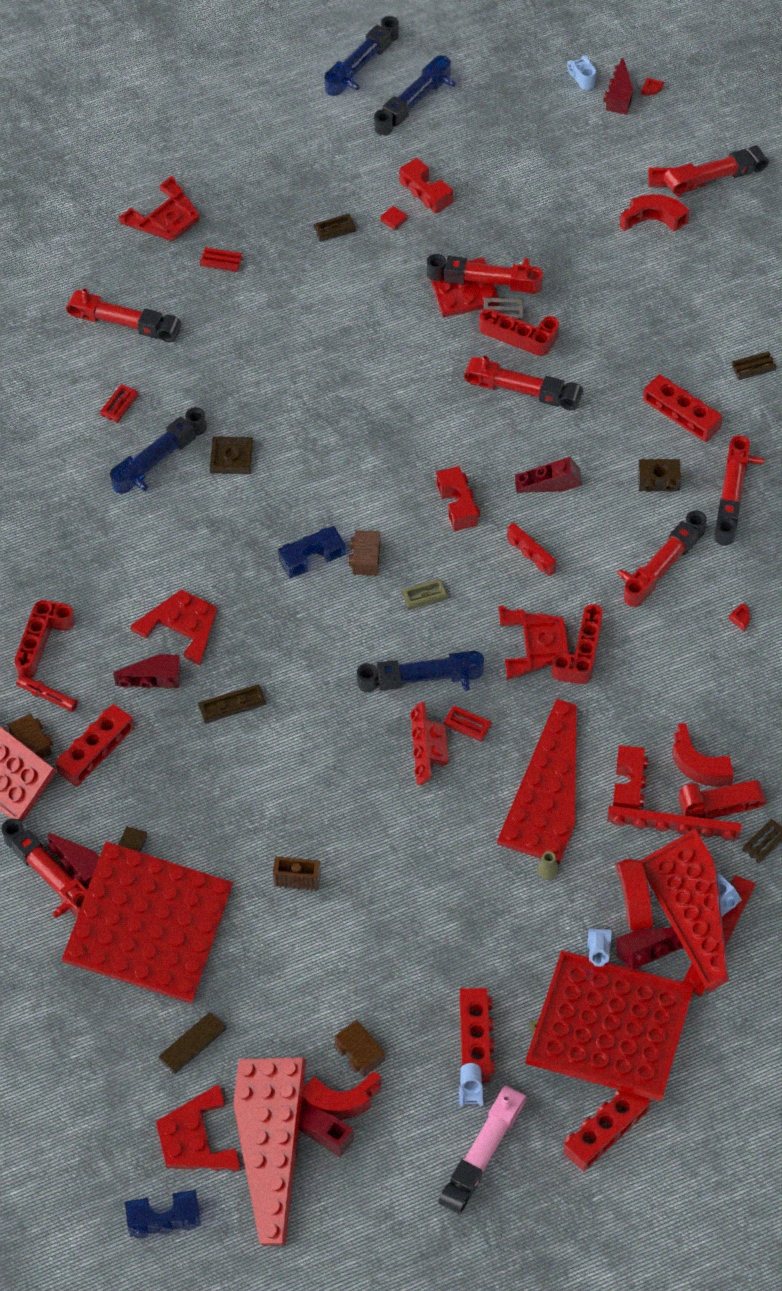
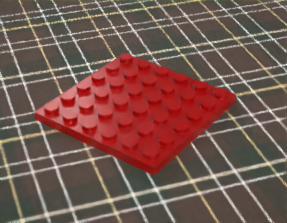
[61,841,233,1004]
[525,950,694,1102]

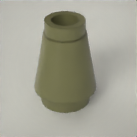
[537,851,559,880]

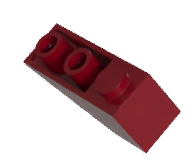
[603,58,633,115]
[515,456,582,493]
[113,654,181,689]
[47,833,99,889]
[616,927,684,970]
[299,1103,354,1158]

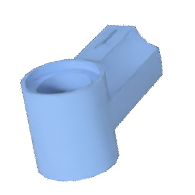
[587,928,611,966]

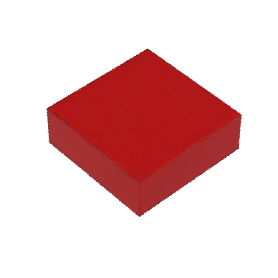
[380,206,407,230]

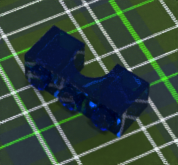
[278,526,346,579]
[124,1190,201,1238]

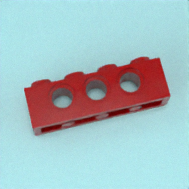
[643,374,722,443]
[55,704,134,787]
[459,988,495,1083]
[564,1090,651,1172]

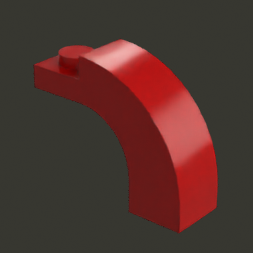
[620,194,690,232]
[672,723,734,787]
[615,859,653,931]
[302,1071,381,1120]

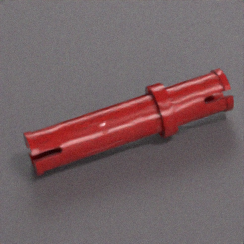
[16,674,78,712]

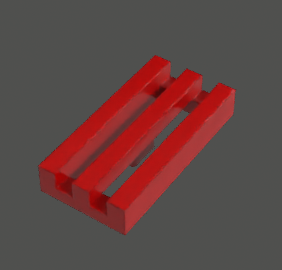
[200,247,242,272]
[100,384,139,424]
[444,705,492,742]

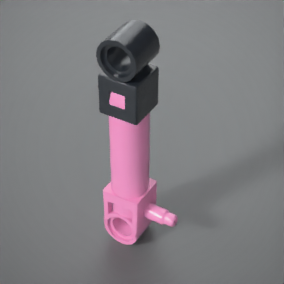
[438,1085,527,1215]

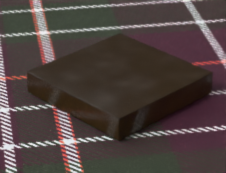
[210,436,253,474]

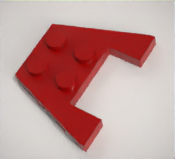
[119,176,200,241]
[130,589,217,666]
[498,606,568,680]
[156,1085,240,1172]

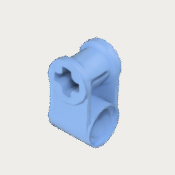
[567,55,596,90]
[459,1063,483,1107]

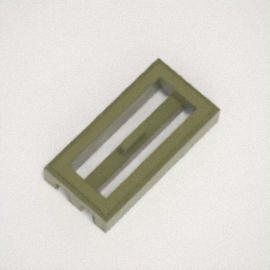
[401,579,448,610]

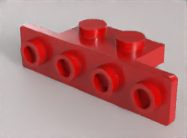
[410,702,449,786]

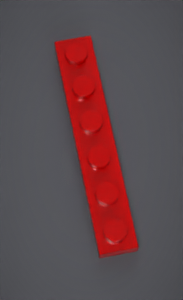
[607,806,742,841]
[683,875,756,997]

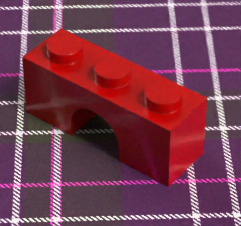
[399,157,453,214]
[436,466,480,532]
[613,745,648,809]

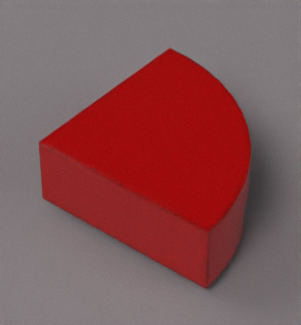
[641,78,665,96]
[728,603,750,631]

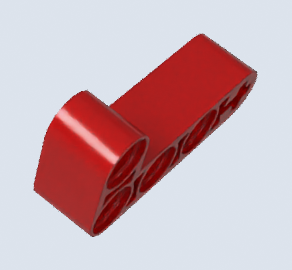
[479,309,559,356]
[14,600,75,678]
[551,604,603,684]
[678,780,767,819]

